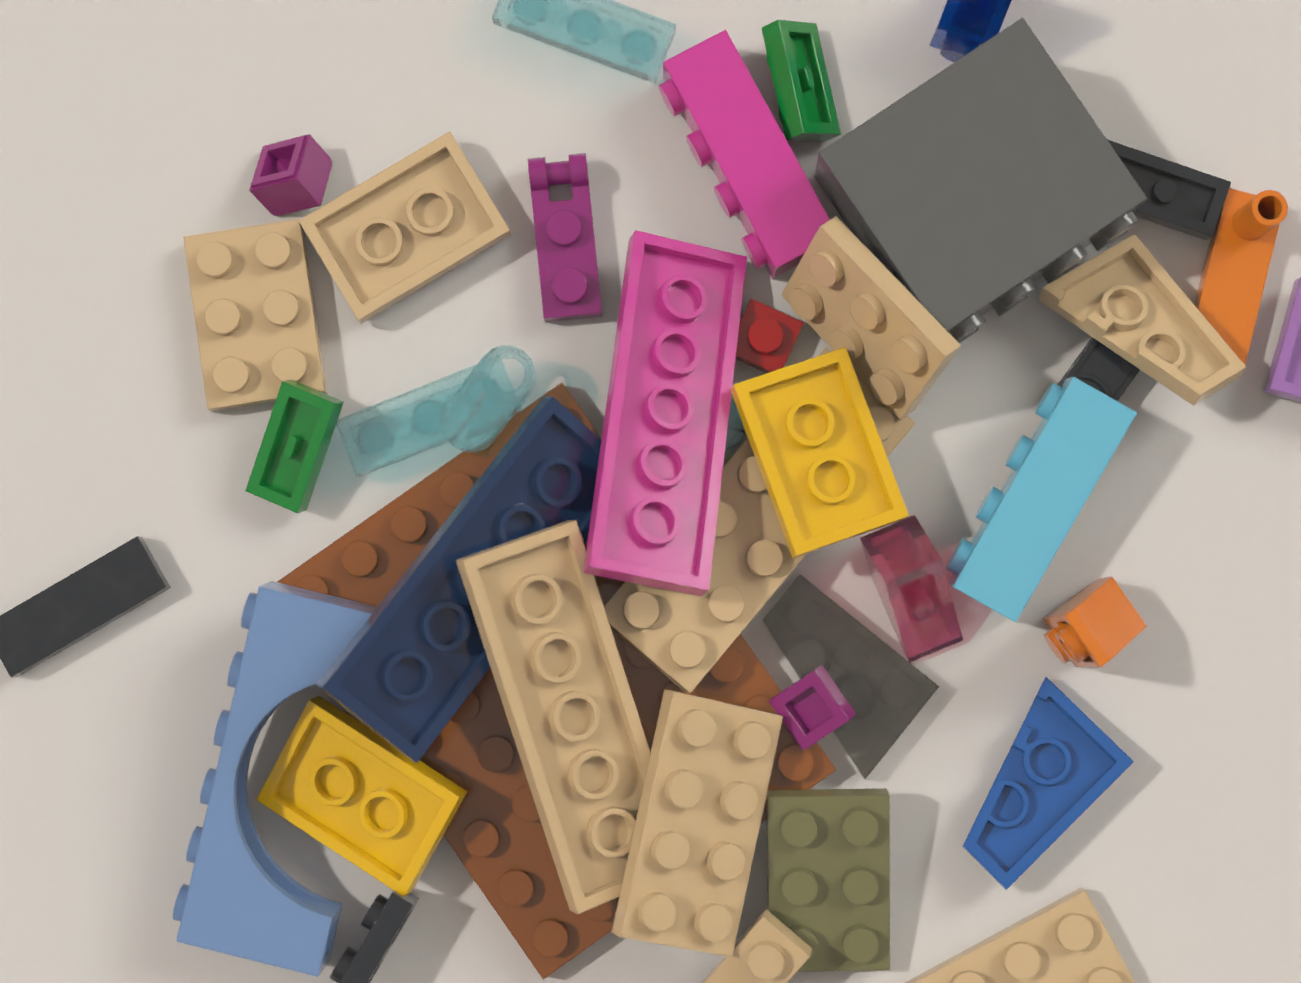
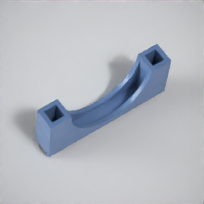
[173,581,377,977]

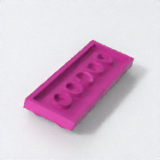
[583,230,747,597]

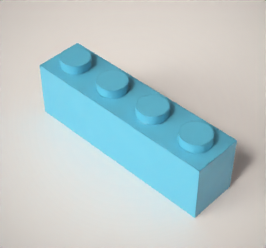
[945,377,1137,623]

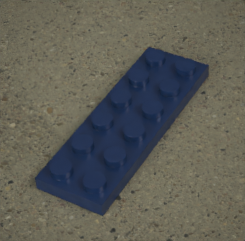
[316,396,601,763]

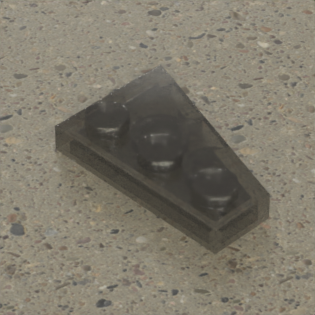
[762,574,939,779]

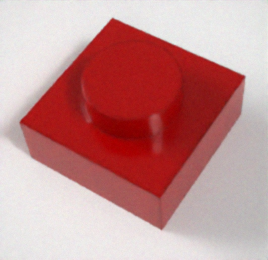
[735,298,804,373]

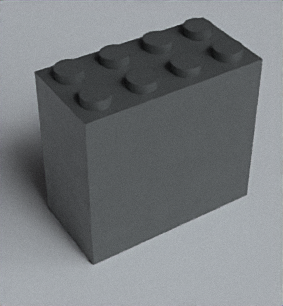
[815,17,1147,344]

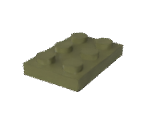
[766,788,890,972]

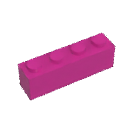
[658,29,830,279]

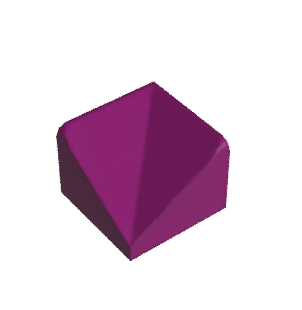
[249,134,332,216]

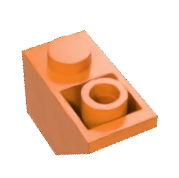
[1042,576,1147,667]

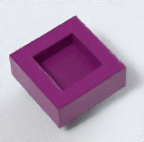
[769,664,856,751]

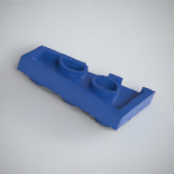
[962,677,1134,890]

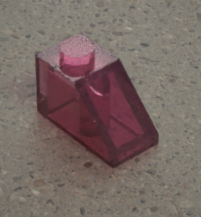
[860,515,963,663]

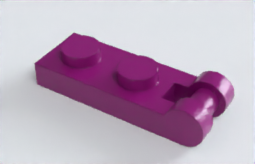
[528,153,603,322]

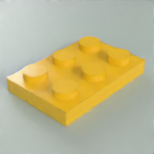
[730,347,909,558]
[256,695,468,897]

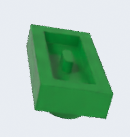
[761,19,841,142]
[245,380,344,514]

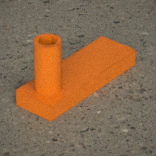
[1194,188,1288,365]

